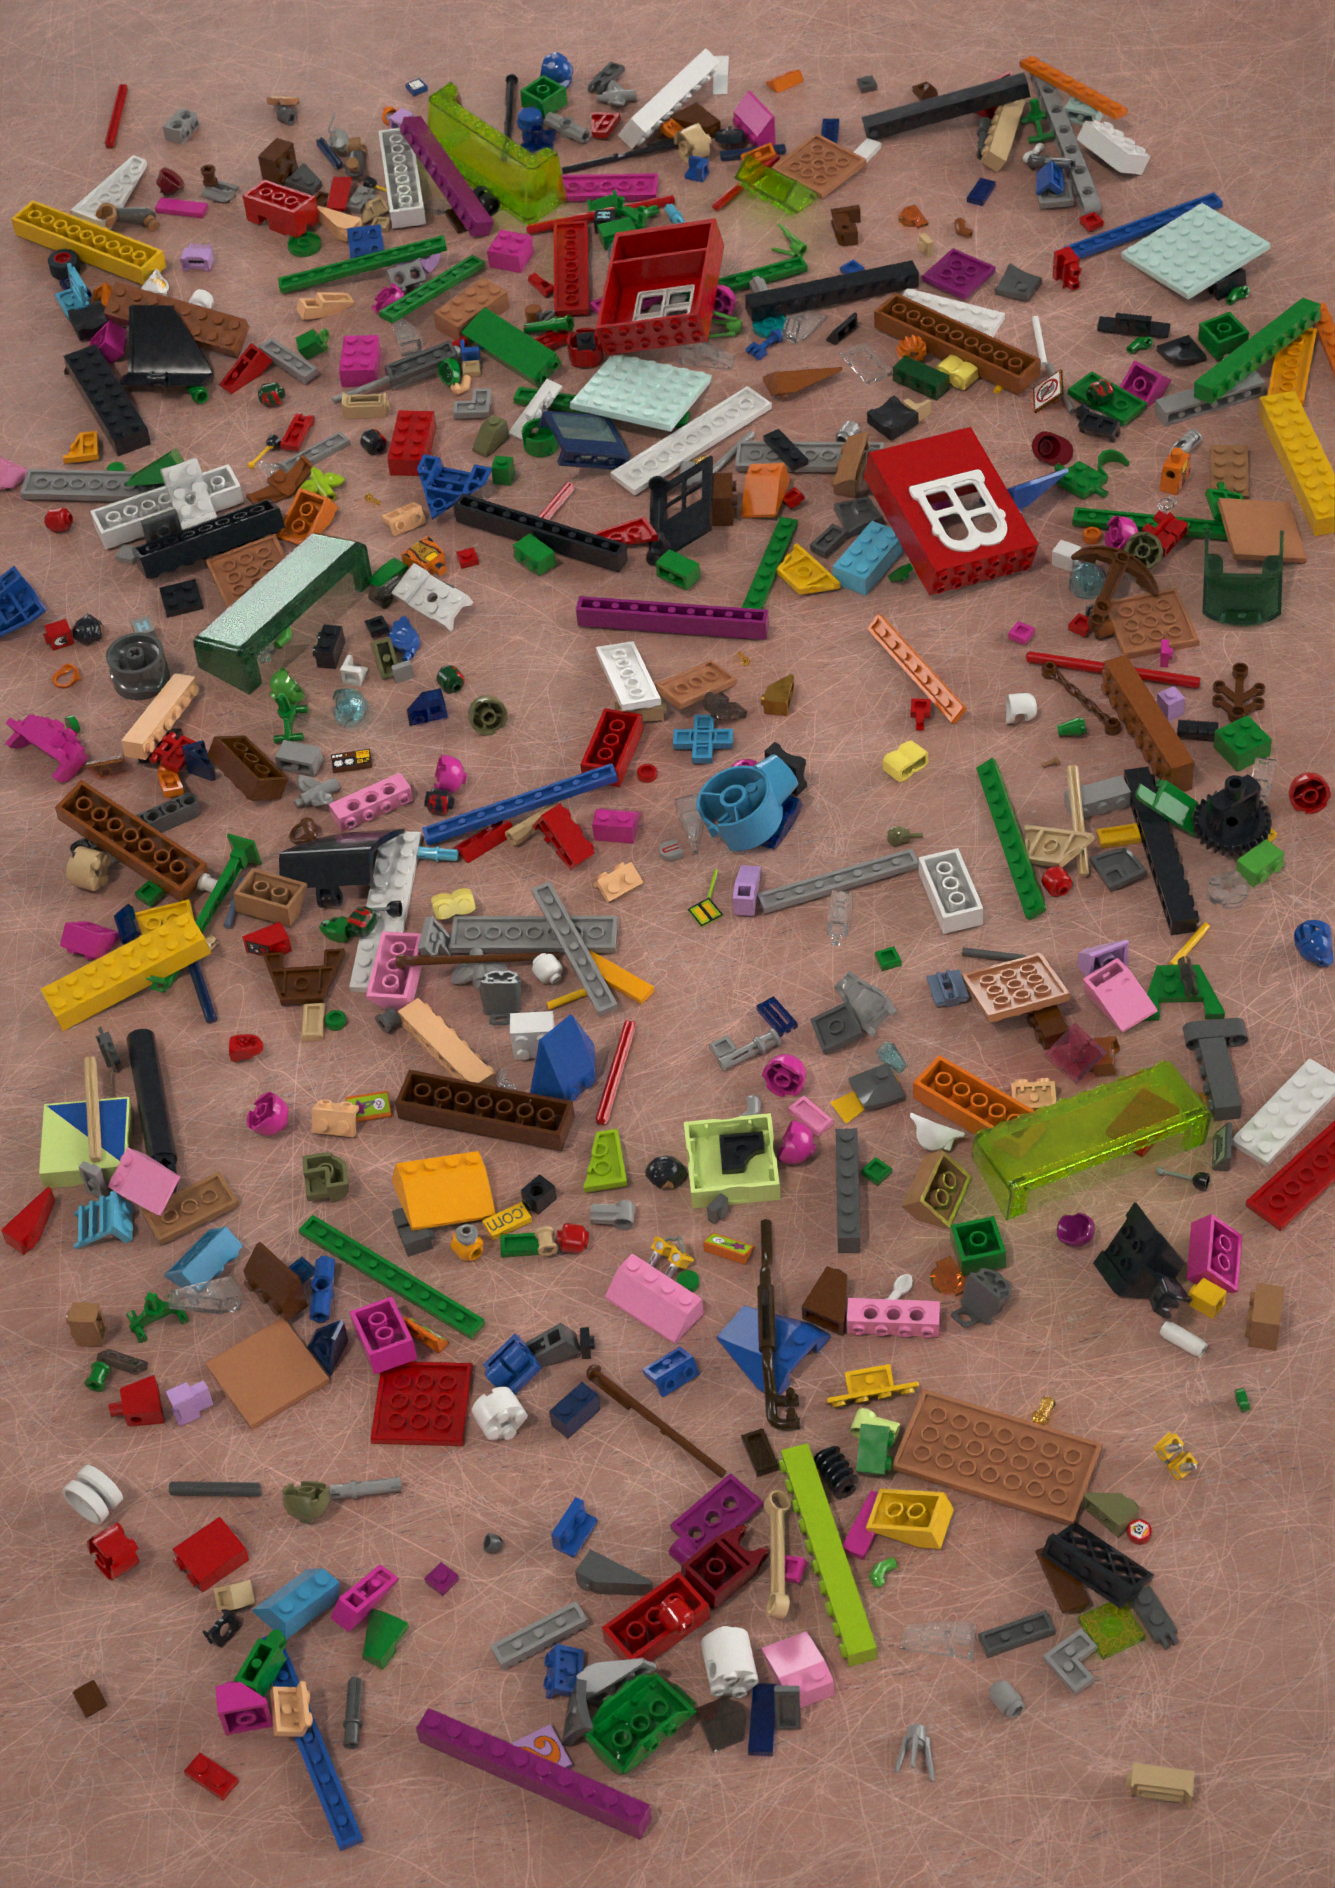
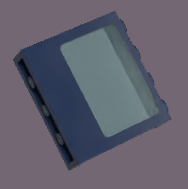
[538,411,630,470]

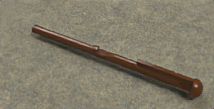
[395,952,560,970]
[586,1364,726,1478]

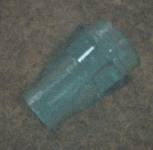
[876,1041,907,1073]

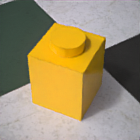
[1188,1278,1227,1319]

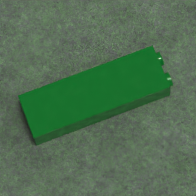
[461,307,562,389]

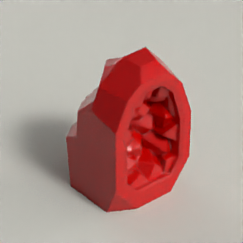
[229,1034,263,1062]

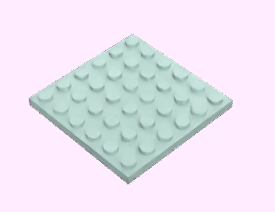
[1121,203,1271,299]
[570,354,712,432]

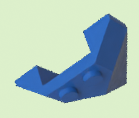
[417,454,492,520]

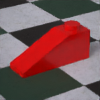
[219,343,273,394]
[1,1187,55,1255]

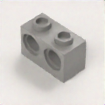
[163,108,199,144]
[385,260,426,292]

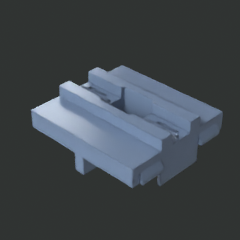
[927,969,969,1008]

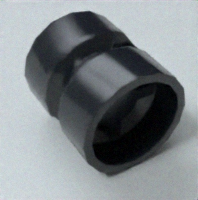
[473,185,501,217]

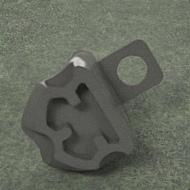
[480,970,521,1025]
[951,1268,1012,1328]

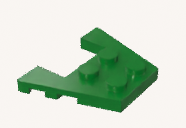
[1143,964,1225,1021]

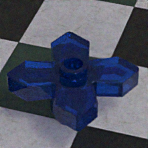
[520,124,556,155]

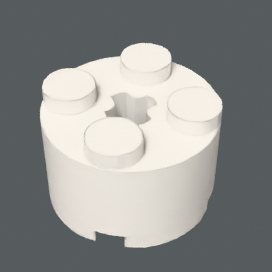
[472,1387,528,1440]

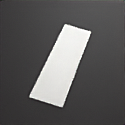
[713,56,729,95]

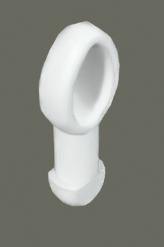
[1023,143,1044,163]
[887,1274,913,1300]

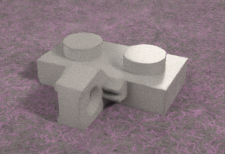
[346,186,378,214]

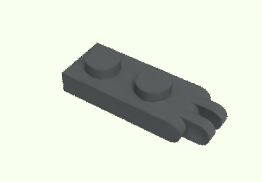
[1128,1585,1178,1649]

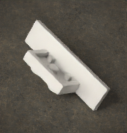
[508,379,562,441]

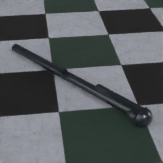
[502,74,518,161]
[561,138,678,174]

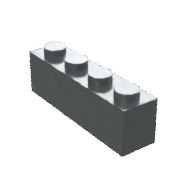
[1194,1037,1242,1121]

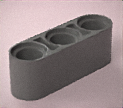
[1182,1018,1248,1050]

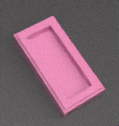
[788,1096,834,1137]

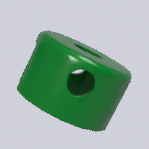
[522,418,559,458]

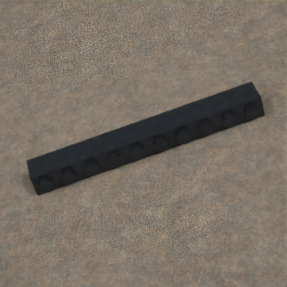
[861,72,1031,140]
[745,260,919,321]
[454,493,628,572]
[1124,766,1199,936]

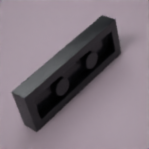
[763,428,808,471]

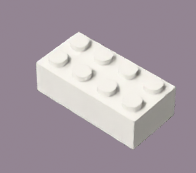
[1077,120,1151,175]
[919,848,983,934]

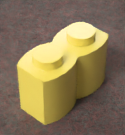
[936,355,978,390]
[883,740,928,782]
[431,888,476,919]

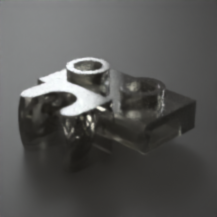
[703,692,748,720]

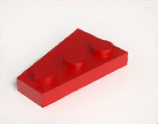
[593,516,659,545]

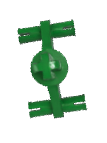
[1020,98,1054,144]
[614,196,659,230]
[273,693,309,743]
[126,1291,189,1343]

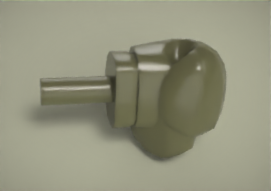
[887,826,923,847]

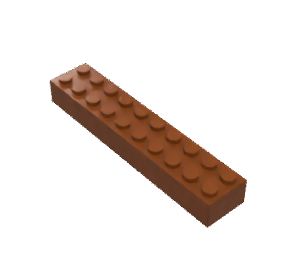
[874,292,1041,395]

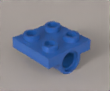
[347,224,384,259]
[483,1333,542,1395]

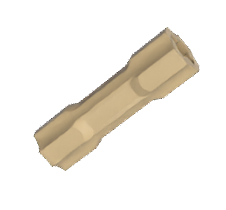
[505,802,558,846]

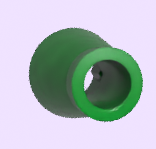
[186,386,208,404]
[1057,717,1087,737]

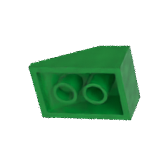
[126,448,185,486]

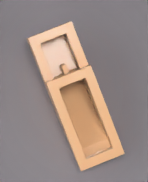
[297,292,355,320]

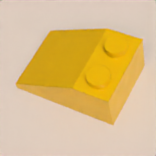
[866,1489,954,1549]

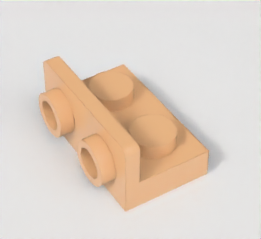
[381,502,427,536]
[1010,1078,1057,1110]

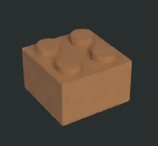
[1245,1283,1285,1351]

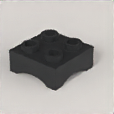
[67,300,108,341]
[867,395,919,441]
[764,742,807,796]

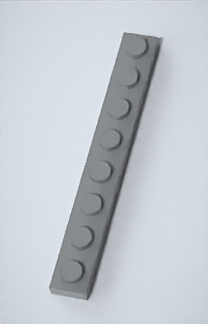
[757,848,919,914]
[531,881,618,1016]

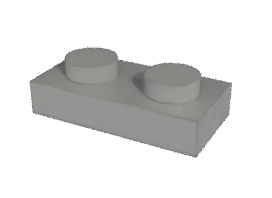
[79,1161,109,1199]

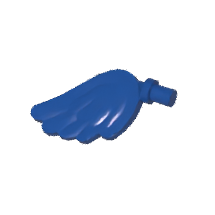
[388,616,420,662]

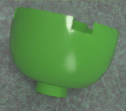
[269,667,306,704]

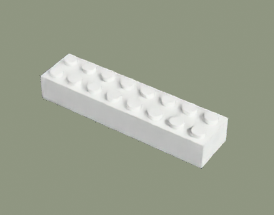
[618,48,720,149]
[378,128,426,229]
[90,464,244,550]

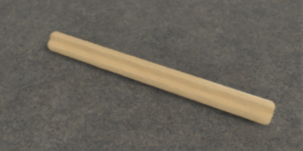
[1067,765,1089,878]
[84,1056,102,1163]

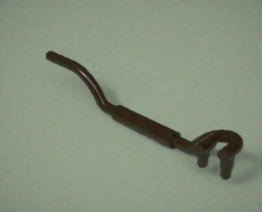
[757,1219,801,1430]

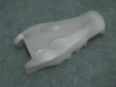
[834,971,897,1037]

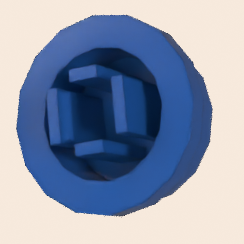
[517,107,544,131]

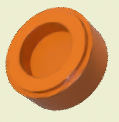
[1082,527,1102,545]

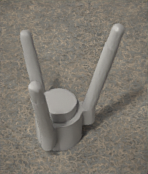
[894,1724,935,1782]

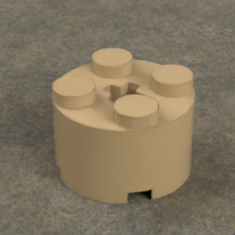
[674,123,711,163]
[66,846,111,891]

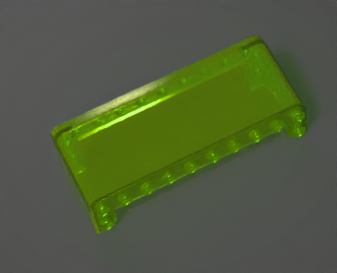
[427,82,567,225]
[971,1061,1212,1221]

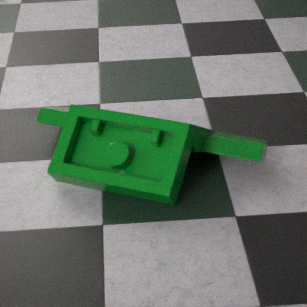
[1136,779,1198,838]

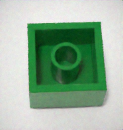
[520,75,568,119]
[1198,312,1249,360]
[1214,715,1272,772]
[950,1216,1006,1277]

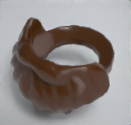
[289,817,318,844]

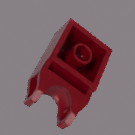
[681,1524,770,1611]

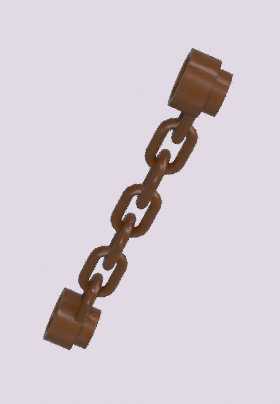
[1042,662,1121,736]

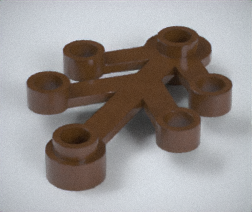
[1212,663,1265,722]

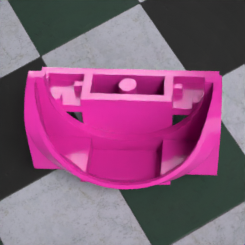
[5,714,89,782]

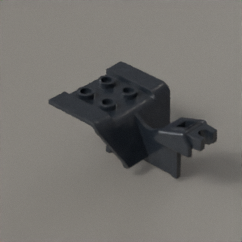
[1093,1202,1193,1319]

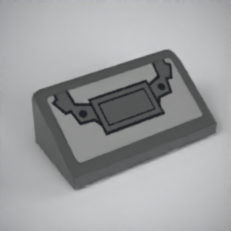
[1212,1122,1232,1171]

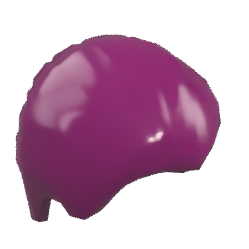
[1056,1212,1095,1247]

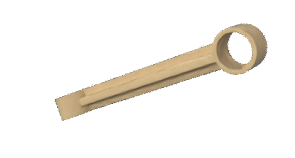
[764,1490,791,1620]

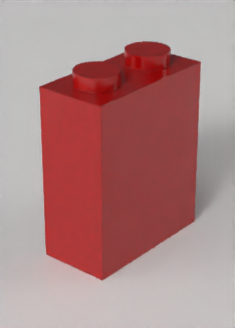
[173,1516,250,1593]

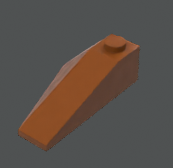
[763,367,842,399]

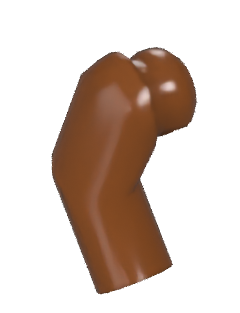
[954,217,973,238]

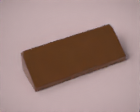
[1035,1547,1089,1613]

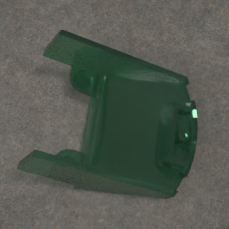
[1202,529,1284,626]

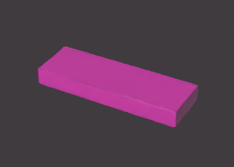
[155,198,208,218]
[843,1490,878,1560]

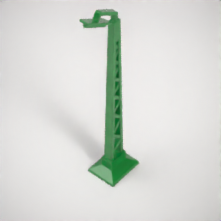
[146,833,262,993]

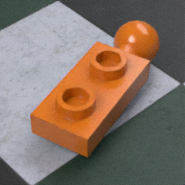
[157,765,184,798]

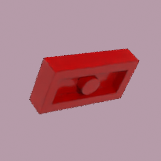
[184,1752,239,1801]

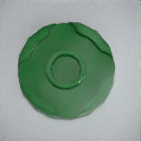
[287,231,321,257]

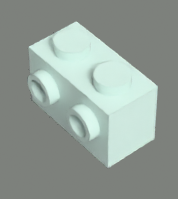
[1064,96,1103,125]

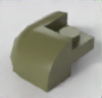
[302,1152,349,1203]

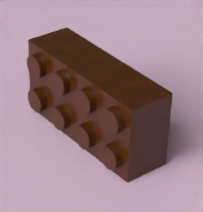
[207,735,289,801]

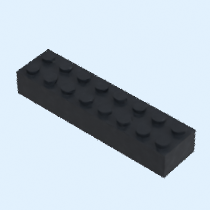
[63,344,151,457]
[131,498,286,579]

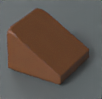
[72,1680,108,1718]

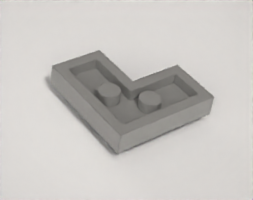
[453,388,492,419]
[418,916,452,956]
[1043,1628,1097,1696]

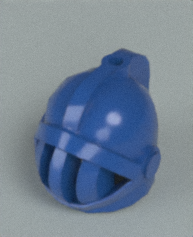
[540,52,573,89]
[1293,920,1334,967]

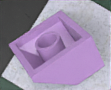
[1078,940,1129,977]

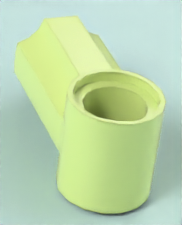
[850,1408,900,1442]

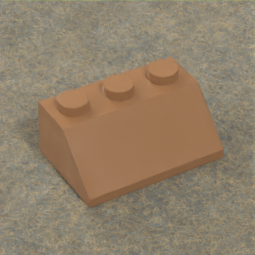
[831,431,870,498]
[233,868,307,927]
[902,1150,972,1229]

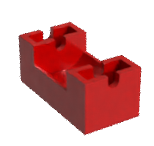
[242,180,320,238]

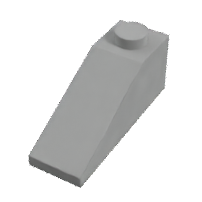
[576,1658,657,1706]

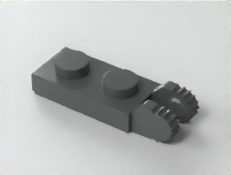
[588,61,625,95]

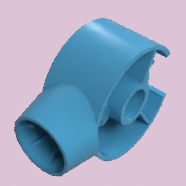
[696,754,799,851]

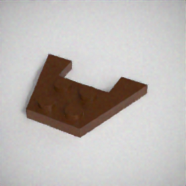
[262,948,346,1005]

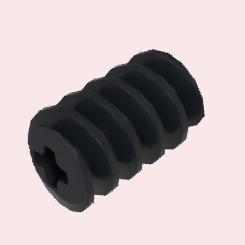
[813,1446,858,1499]

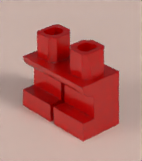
[1052,246,1081,291]
[1142,510,1188,557]

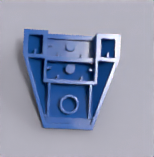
[979,468,1069,512]
[0,566,48,637]
[530,1014,596,1101]
[716,1305,831,1395]

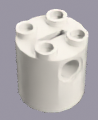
[701,1626,759,1699]

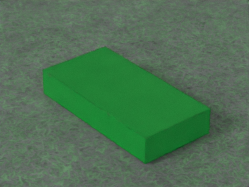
[500,1233,540,1257]

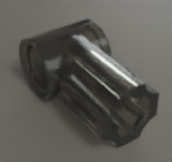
[368,575,402,609]

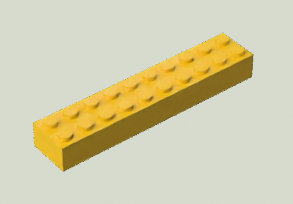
[11,200,166,285]
[1258,391,1335,536]

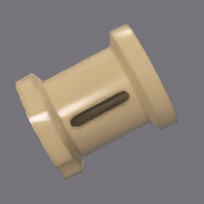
[535,1226,558,1256]

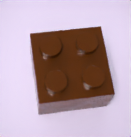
[258,138,298,186]
[712,473,738,526]

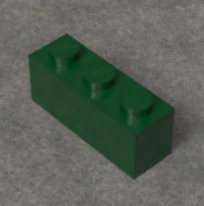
[893,355,949,401]

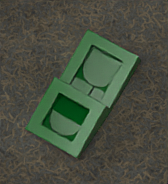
[368,557,409,593]

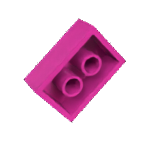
[339,335,381,387]
[349,1296,417,1375]

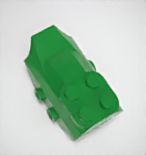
[584,1673,697,1775]

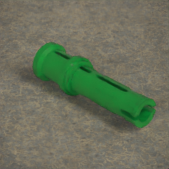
[523,315,574,334]

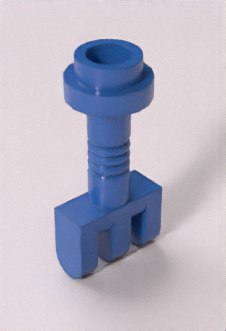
[746,329,784,360]

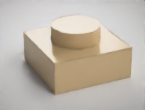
[918,232,934,258]

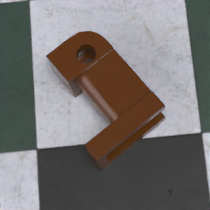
[830,205,861,246]

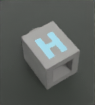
[131,616,156,636]

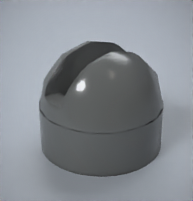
[483,1533,503,1553]

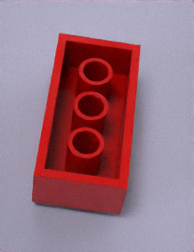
[387,410,436,476]
[580,708,644,787]
[602,1571,710,1662]

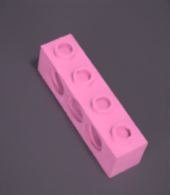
[329,773,413,832]
[847,1298,940,1338]

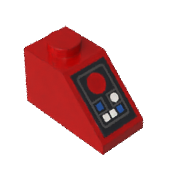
[242,922,292,956]

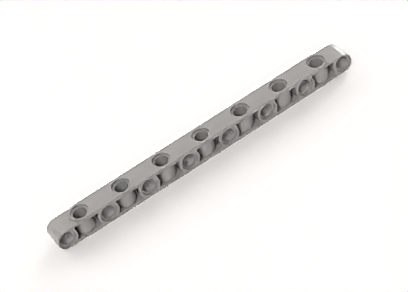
[1028,58,1101,216]

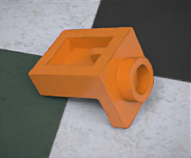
[658,118,684,138]

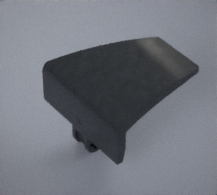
[120,305,214,388]
[279,828,405,908]

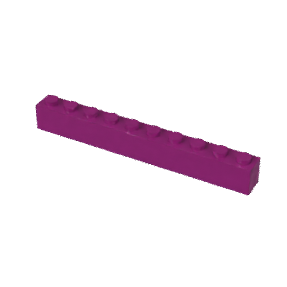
[400,116,494,236]
[576,596,769,640]
[416,1708,652,1840]

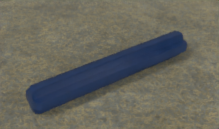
[720,144,786,161]
[188,960,217,1024]

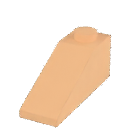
[317,206,362,242]

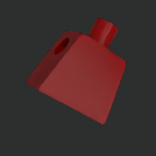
[108,1375,165,1427]

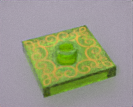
[1078,1602,1146,1660]

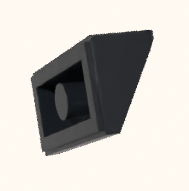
[826,312,858,345]

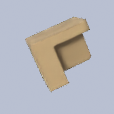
[903,398,931,421]
[214,1580,255,1612]

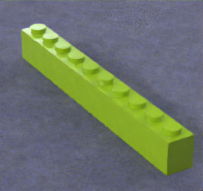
[778,1443,877,1667]

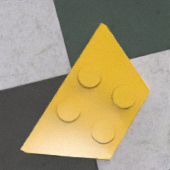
[777,543,841,595]

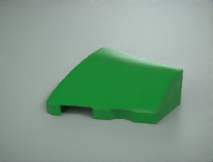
[362,1608,409,1670]

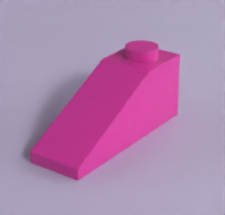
[330,1564,398,1632]

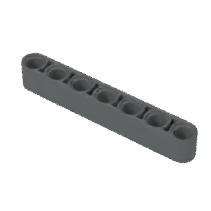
[70,793,201,858]

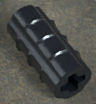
[1177,719,1219,740]

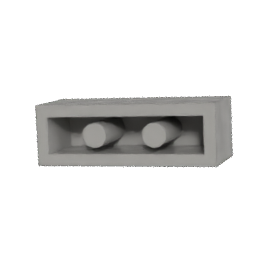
[1064,775,1131,819]

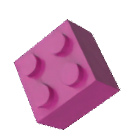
[487,230,534,273]

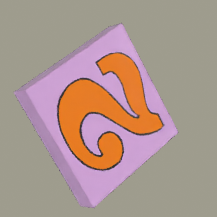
[511,1724,573,1769]

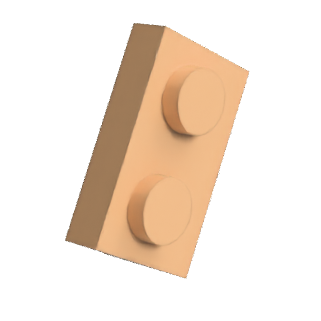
[593,862,644,903]
[312,1100,359,1137]
[270,1681,312,1737]

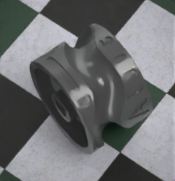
[106,632,170,701]

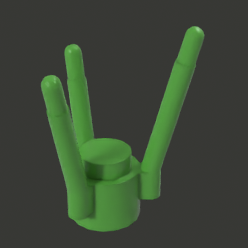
[772,223,807,258]
[708,311,742,339]

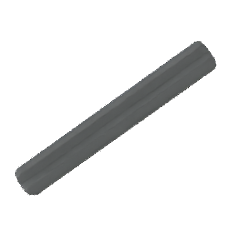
[169,1481,261,1496]

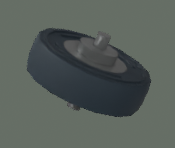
[715,126,745,147]

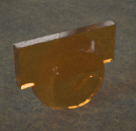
[898,204,929,229]
[930,1256,966,1296]

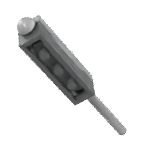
[332,340,462,404]

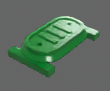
[587,190,617,212]

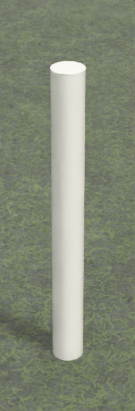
[1032,316,1047,367]

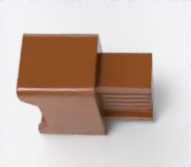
[1078,1036,1120,1076]

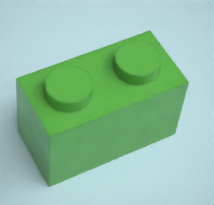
[1235,839,1284,888]

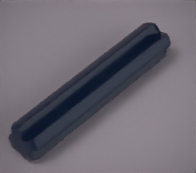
[316,137,343,170]

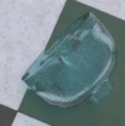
[1069,562,1106,599]
[332,688,368,728]

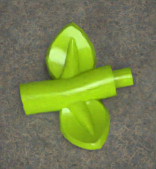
[300,467,345,501]

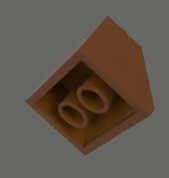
[243,1242,308,1321]

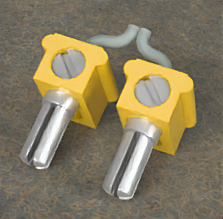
[647,1236,694,1278]
[1153,1432,1198,1481]

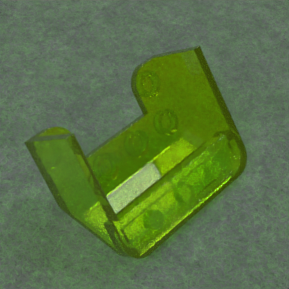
[734,154,818,215]

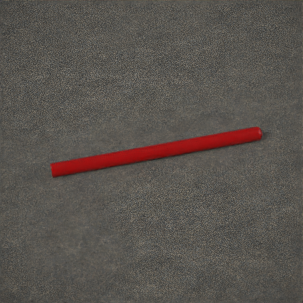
[526,194,675,235]
[1026,651,1201,689]

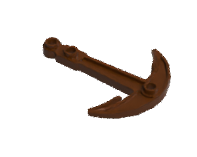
[1071,545,1158,631]

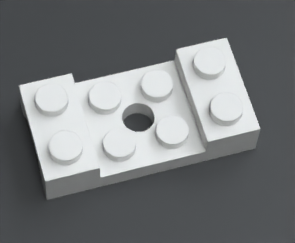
[160,458,217,530]
[391,563,473,632]

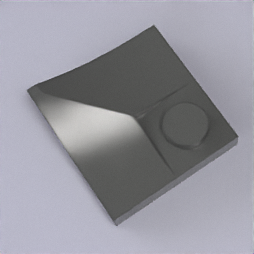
[995,263,1042,301]
[834,497,883,539]
[1090,848,1147,892]
[848,1062,905,1110]
[562,1679,593,1747]

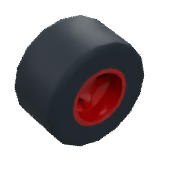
[48,249,81,280]

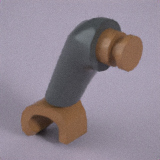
[345,137,367,178]
[96,203,160,231]

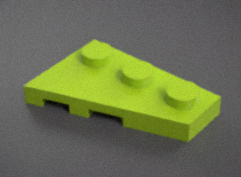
[583,1129,627,1193]

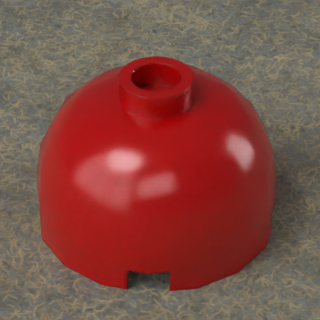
[1288,772,1331,814]

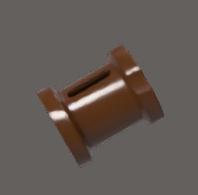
[200,164,218,187]

